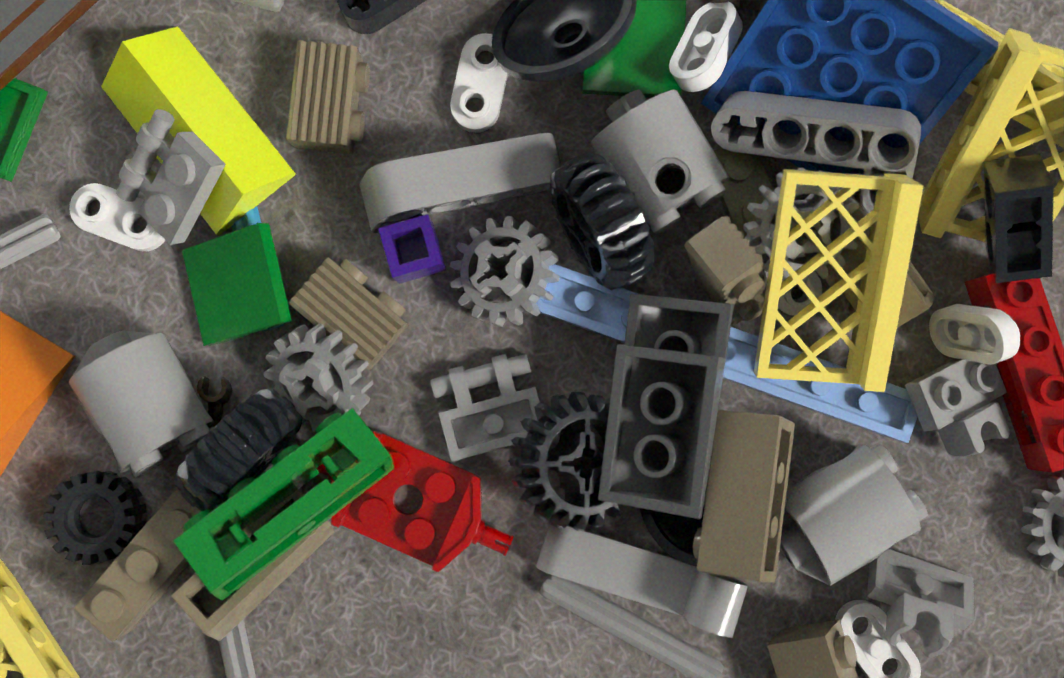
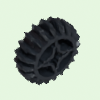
[549,152,655,290]
[173,389,302,512]
[508,392,621,531]

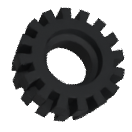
[43,471,147,565]

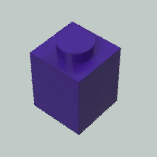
[378,214,446,284]

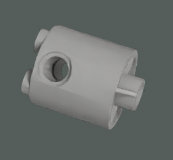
[591,90,730,235]
[69,330,214,478]
[780,444,928,586]

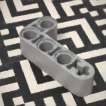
[711,91,921,214]
[359,133,561,234]
[536,522,748,637]

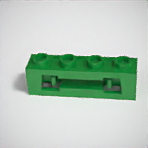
[173,407,395,601]

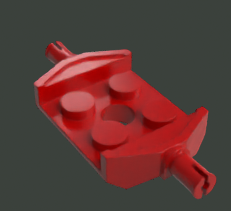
[317,430,514,572]

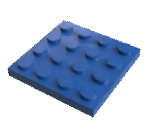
[701,0,999,190]

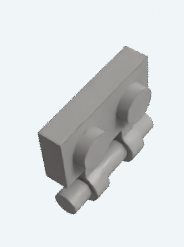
[116,109,226,245]
[430,353,540,462]

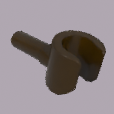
[197,376,232,430]

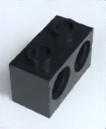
[984,154,1054,283]

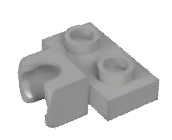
[905,358,1010,457]
[867,549,974,658]

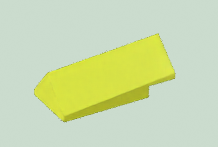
[101,26,296,236]

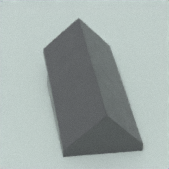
[598,294,734,519]

